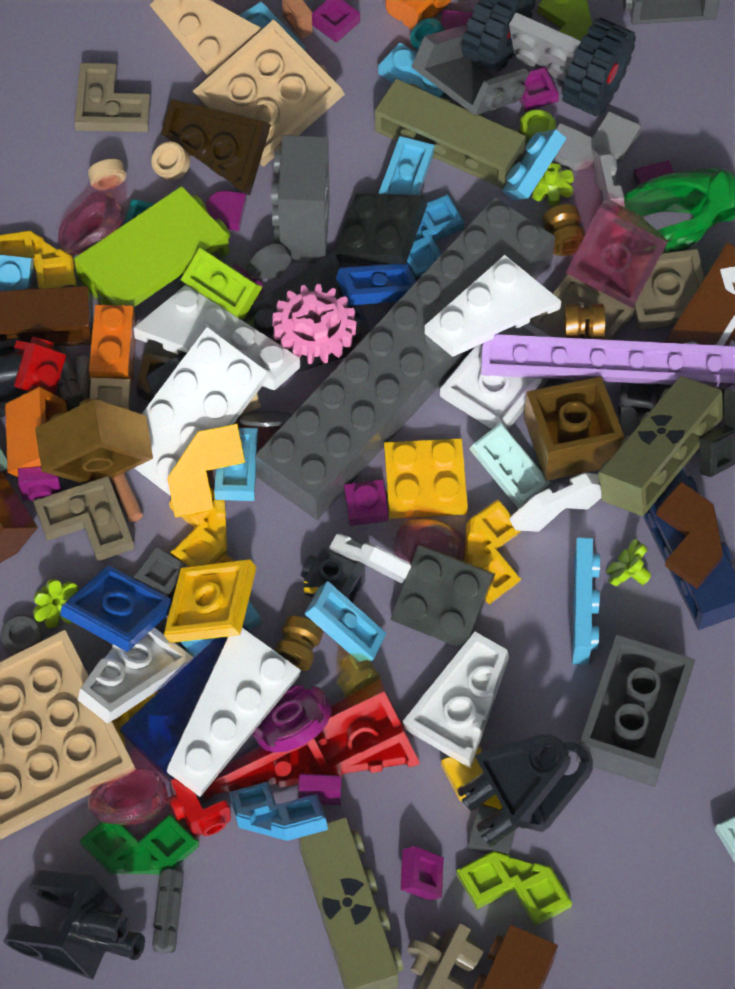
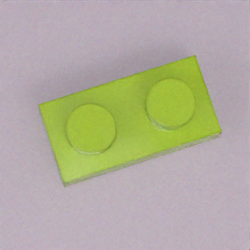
[181,247,262,320]

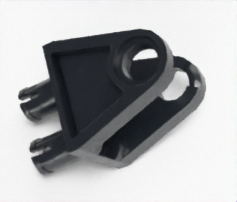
[457,734,593,847]
[4,870,145,979]

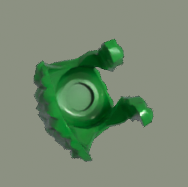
[624,167,735,257]

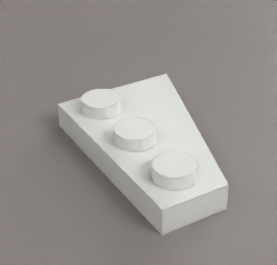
[425,255,561,357]
[78,627,194,724]
[402,632,509,769]

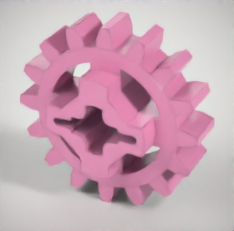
[272,284,356,364]

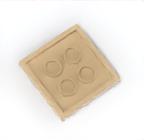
[193,19,345,167]

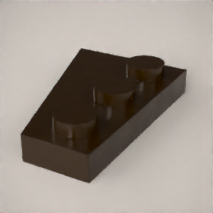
[161,99,271,196]

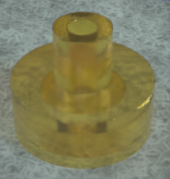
[337,655,380,698]

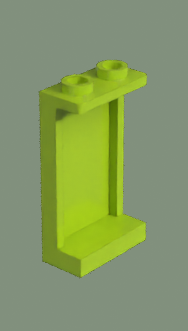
[74,186,230,307]

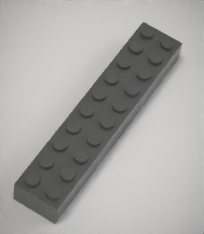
[255,197,555,521]

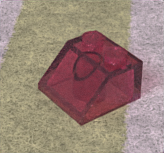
[566,198,668,308]

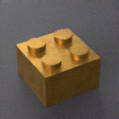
[524,377,625,481]
[35,398,153,484]

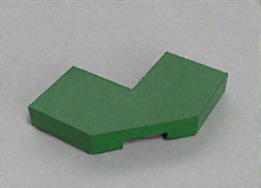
[80,813,199,874]

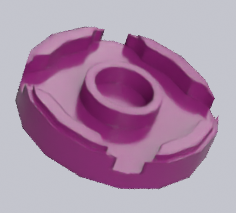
[252,685,332,753]

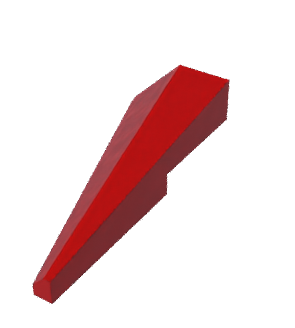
[203,679,420,799]

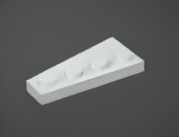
[133,285,300,390]
[167,628,301,796]

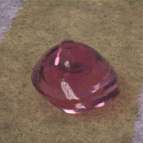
[58,191,124,255]
[393,518,465,565]
[88,768,169,826]

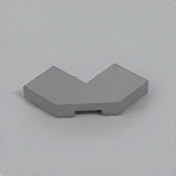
[553,112,642,171]
[593,148,627,236]

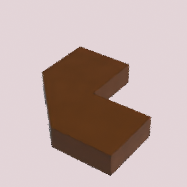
[656,482,723,589]

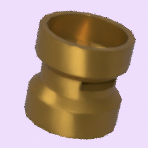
[542,204,588,256]
[563,304,605,340]
[274,616,324,671]

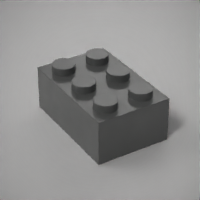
[271,135,330,263]
[576,634,695,787]

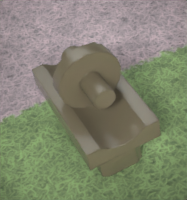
[406,923,484,989]

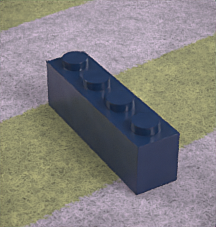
[643,468,735,630]

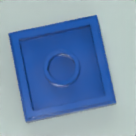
[60,565,172,652]

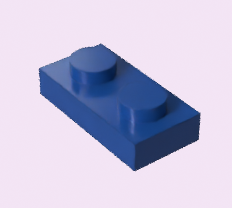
[336,263,417,306]

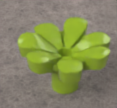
[532,163,574,206]
[606,539,651,586]
[33,578,79,628]

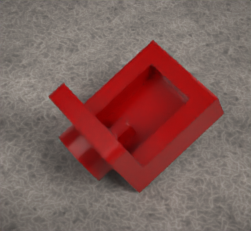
[14,337,66,395]
[167,779,231,838]

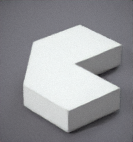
[509,473,601,532]
[328,533,411,583]

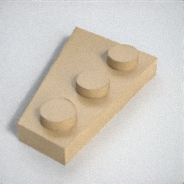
[150,0,262,77]

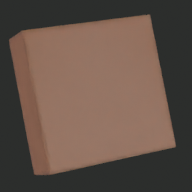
[282,0,313,39]

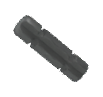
[52,345,84,408]
[152,869,184,953]

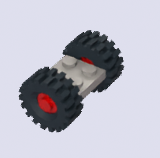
[462,0,636,116]

